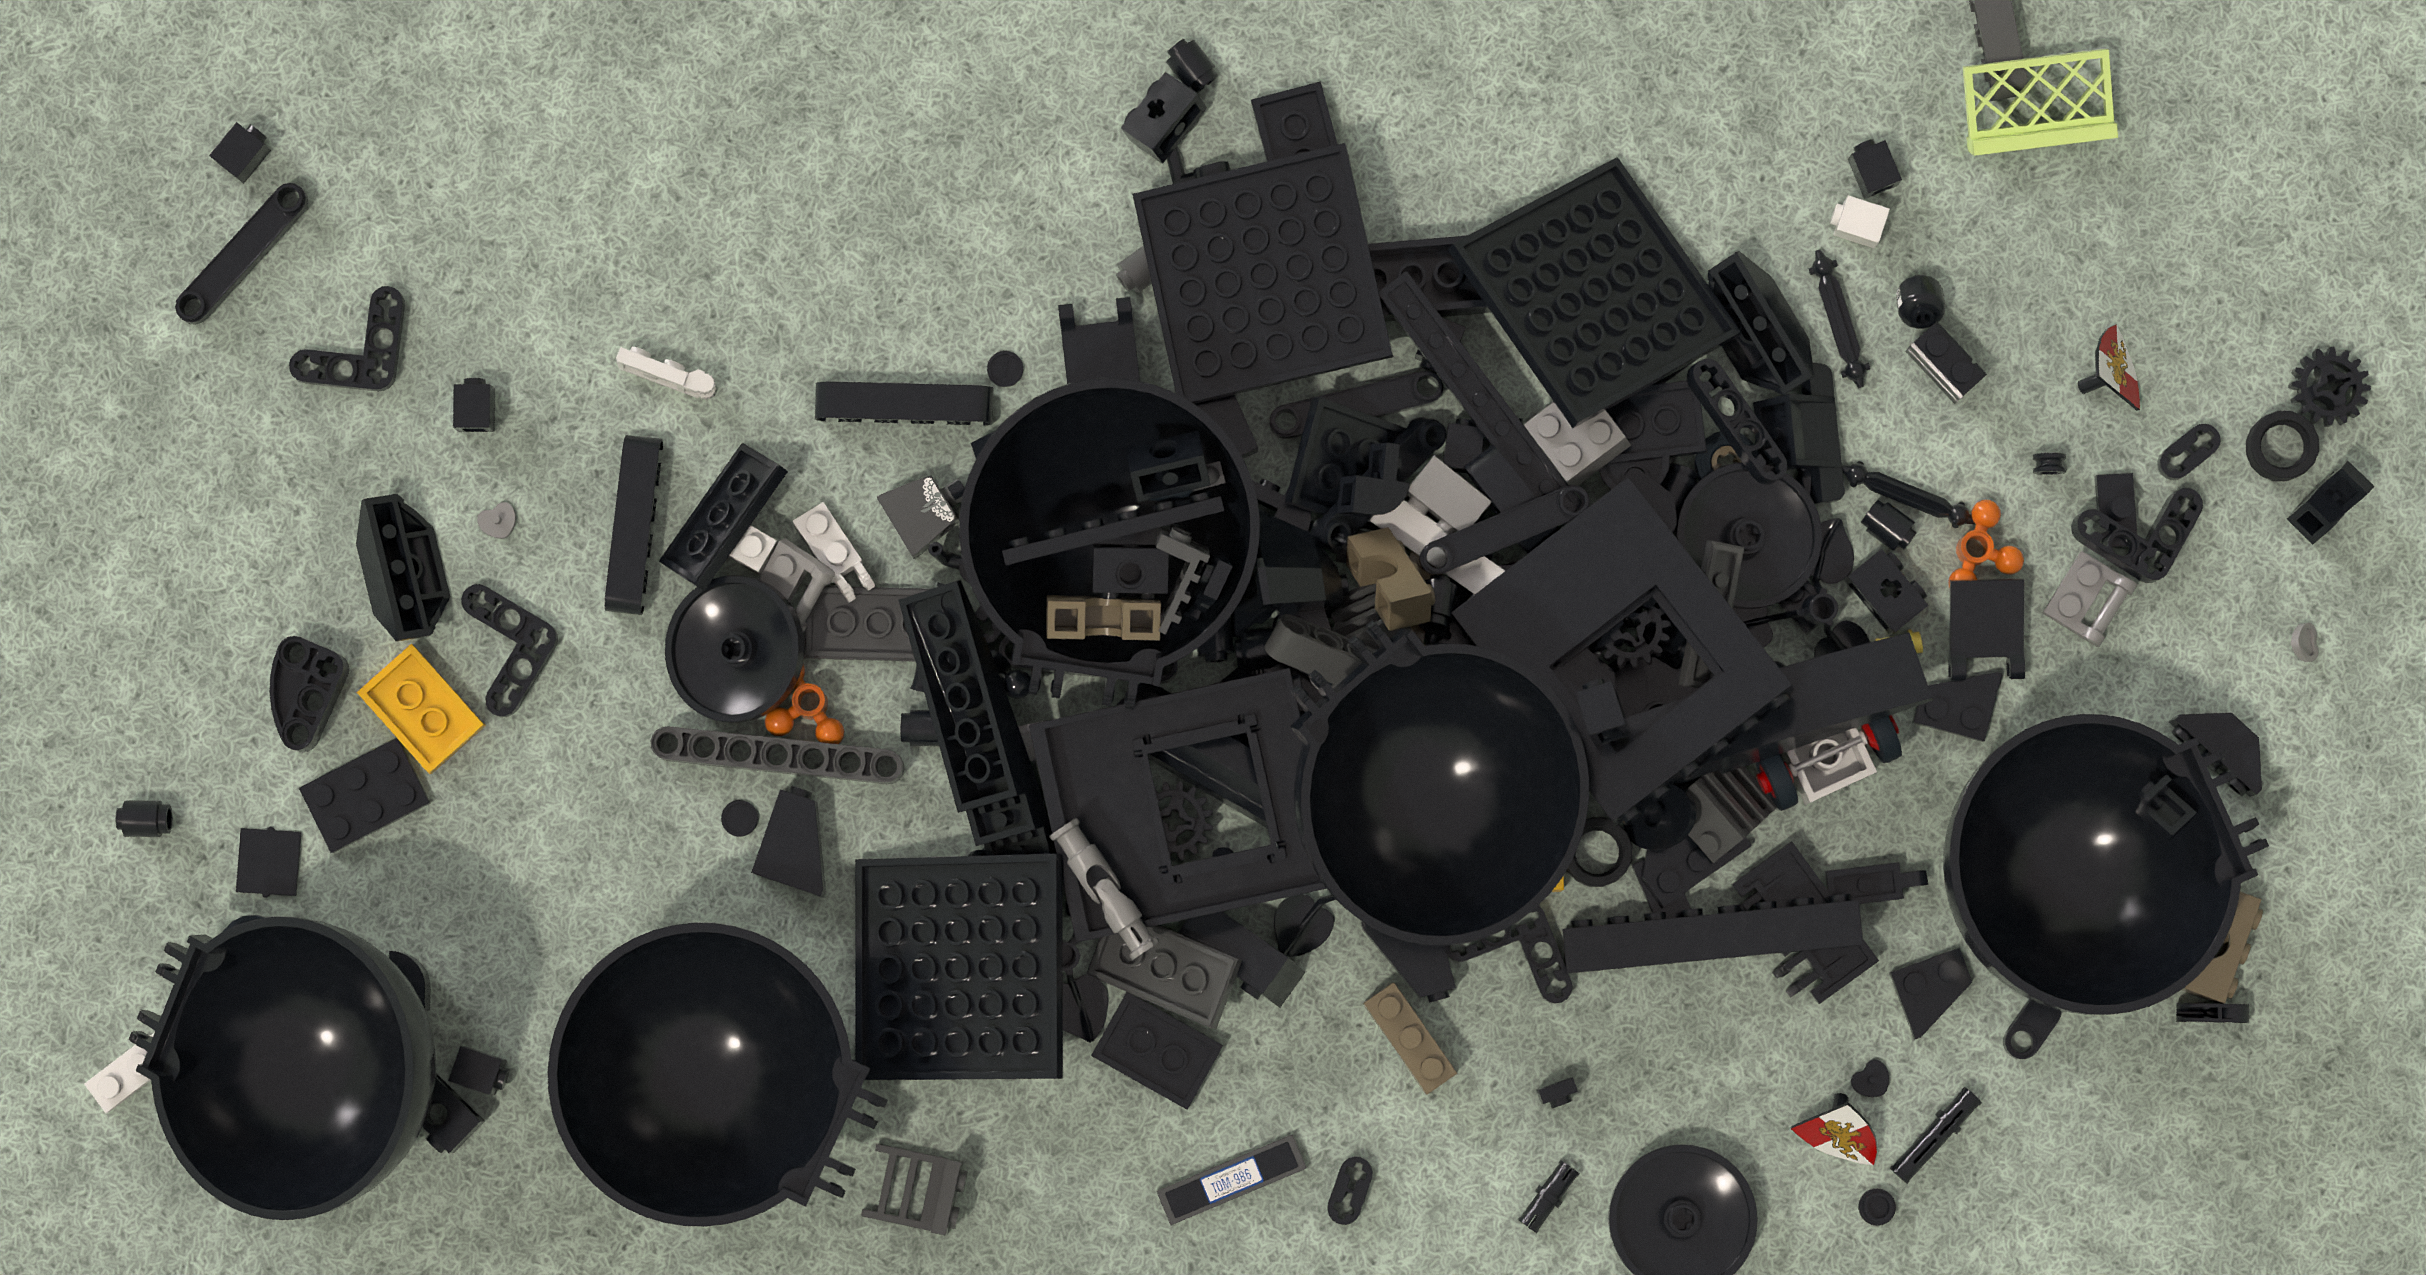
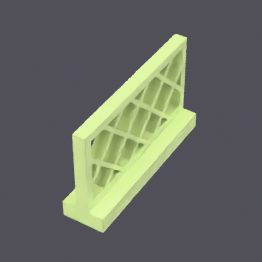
[1963,49,2118,156]

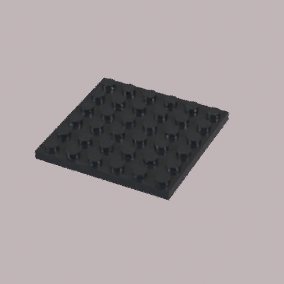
[1132,143,1394,404]
[1448,157,1741,428]
[855,854,1063,1080]

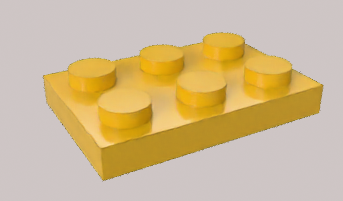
[356,644,486,774]

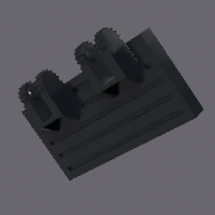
[1731,841,1879,1004]

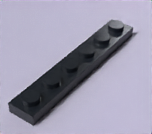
[1002,491,1224,565]

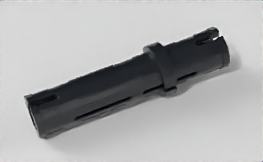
[1890,1087,1982,1184]

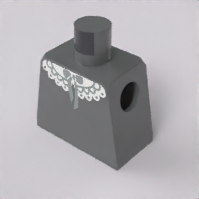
[877,475,965,559]

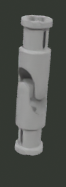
[1049,818,1160,960]

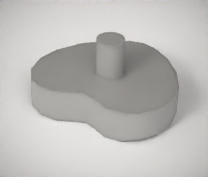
[477,502,516,539]
[2291,623,2319,662]

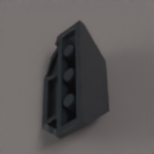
[1708,251,1815,395]
[356,494,450,642]

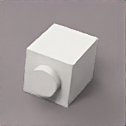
[1830,195,1890,249]
[729,525,778,575]

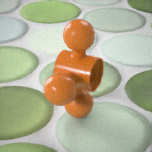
[1948,499,2024,588]
[765,665,845,744]

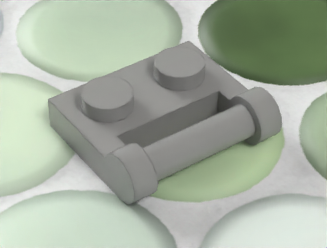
[758,538,835,633]
[2042,551,2137,647]

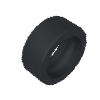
[2246,411,2319,481]
[1566,817,1632,887]

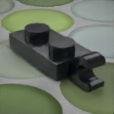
[1825,862,1928,904]

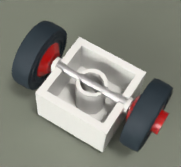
[1755,715,1902,811]

